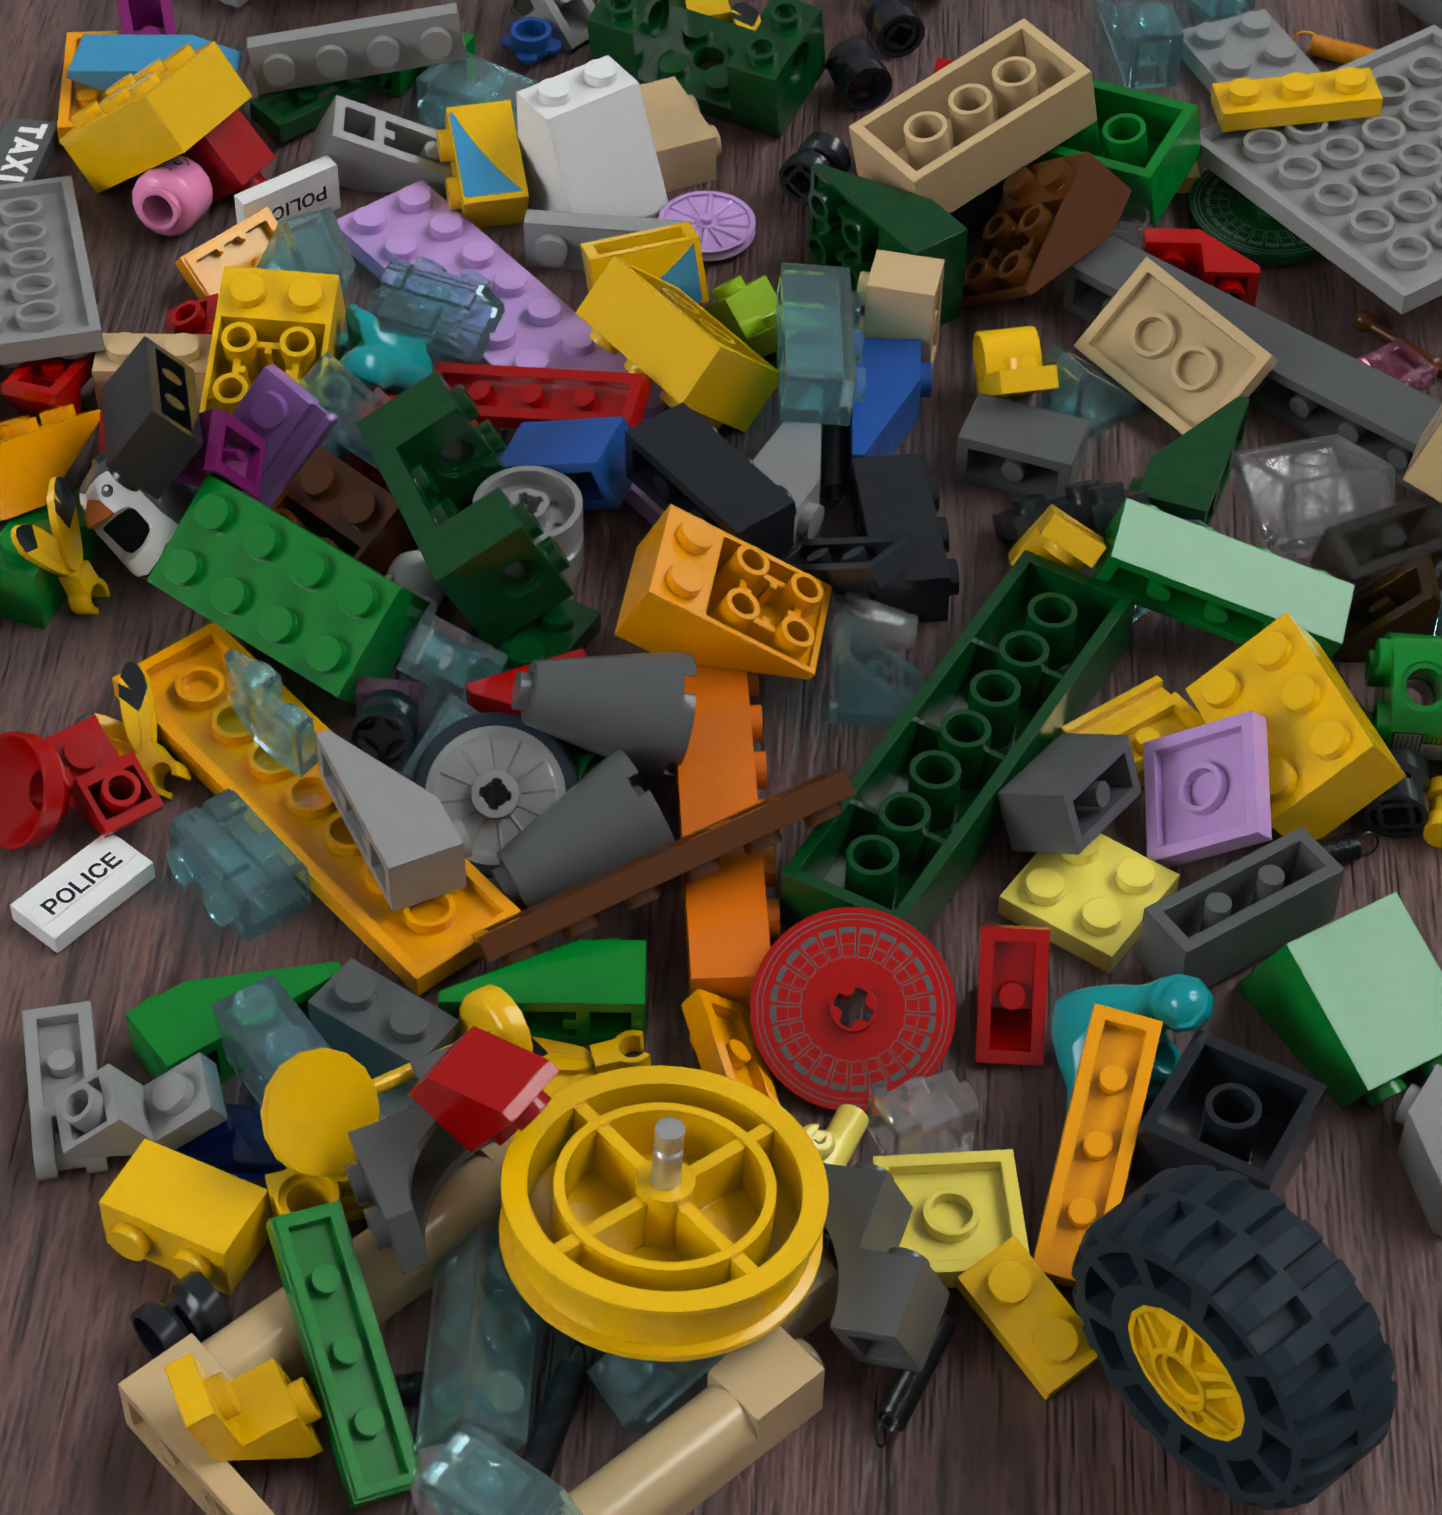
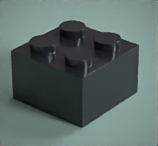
[1130,1029,1327,1198]

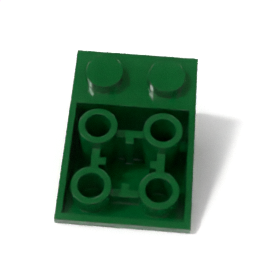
[806,163,968,326]

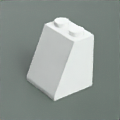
[516,55,668,219]

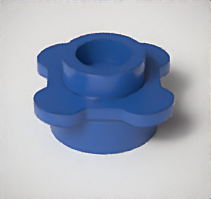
[501,17,562,65]

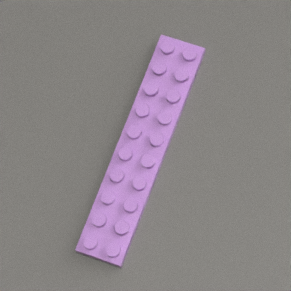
[332,180,671,526]

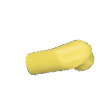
[803,1104,869,1166]

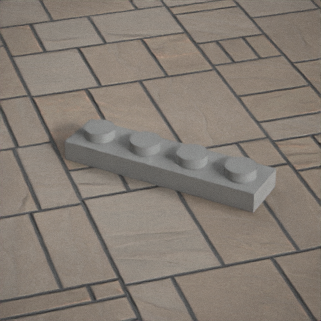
[247,3,467,94]

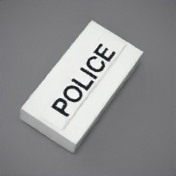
[234,155,341,232]
[10,834,156,954]

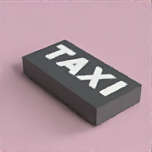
[0,117,59,185]

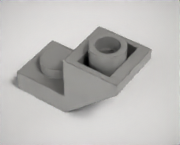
[53,1052,228,1159]

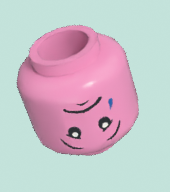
[132,156,213,236]

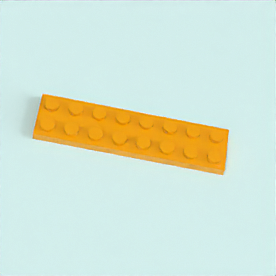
[112,622,521,996]

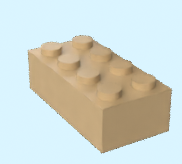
[848,18,1097,214]

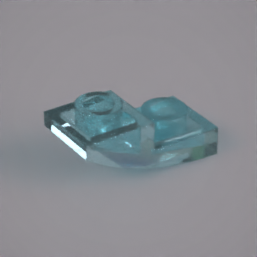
[298,351,391,470]
[224,648,318,777]

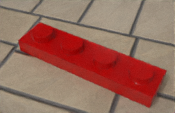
[432,362,652,429]

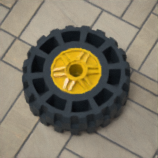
[1072,1165,1398,1510]

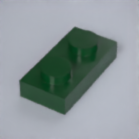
[249,78,367,143]
[483,599,601,678]

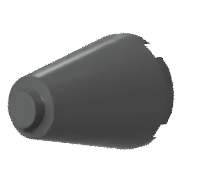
[512,651,697,780]
[491,750,675,909]

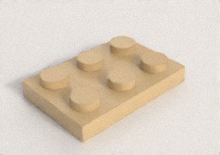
[1073,256,1278,435]

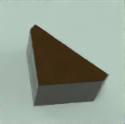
[1333,551,1441,663]

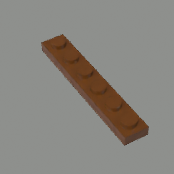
[471,769,856,967]

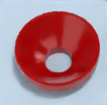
[0,731,74,850]

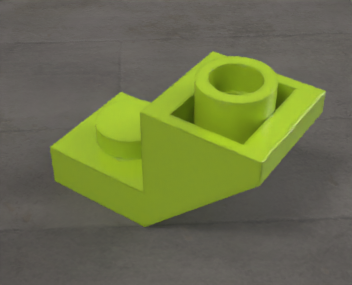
[703,275,827,357]

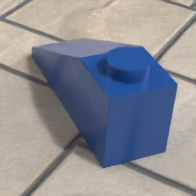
[850,338,932,476]

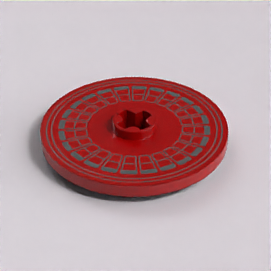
[750,907,956,1113]

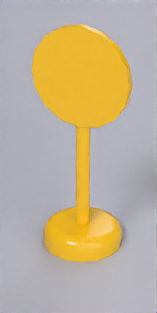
[260,984,533,1178]

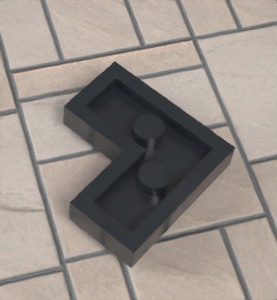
[992,479,1149,541]

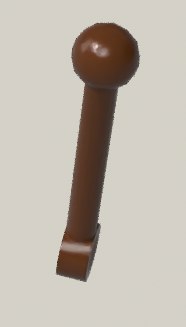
[1353,310,1442,379]

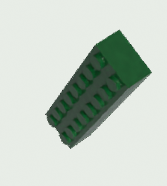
[780,550,1136,936]

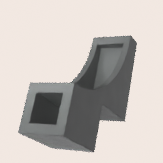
[344,1031,492,1274]
[823,1162,950,1372]

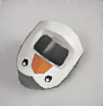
[79,451,195,577]

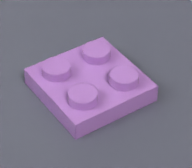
[1143,710,1272,868]

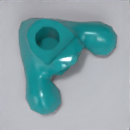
[334,303,434,395]
[1050,973,1214,1114]

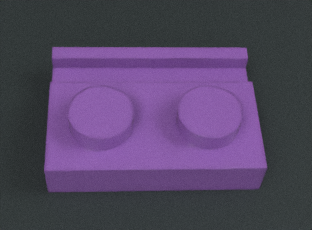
[232,364,340,508]

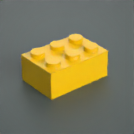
[59,41,252,194]
[575,256,784,432]
[1185,612,1406,840]

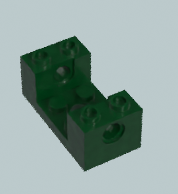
[586,0,826,139]
[356,370,574,647]

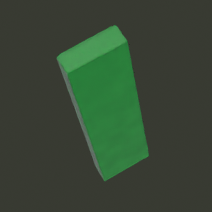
[266,1200,426,1510]

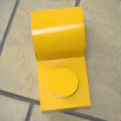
[973,325,1059,398]

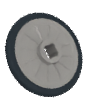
[412,712,578,878]

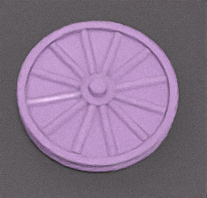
[658,190,756,261]

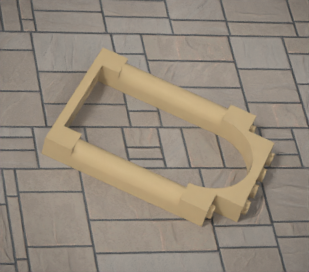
[118,1133,838,1515]

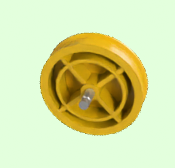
[499,1065,829,1362]

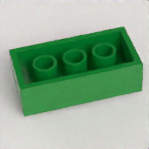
[1002,79,1201,226]
[147,474,430,707]

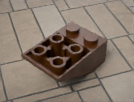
[961,151,1132,308]
[270,445,418,576]

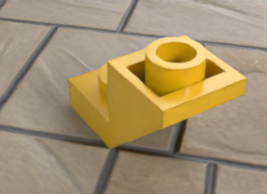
[1008,504,1106,571]
[164,1352,323,1461]

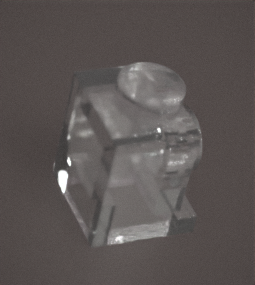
[867,1069,980,1156]

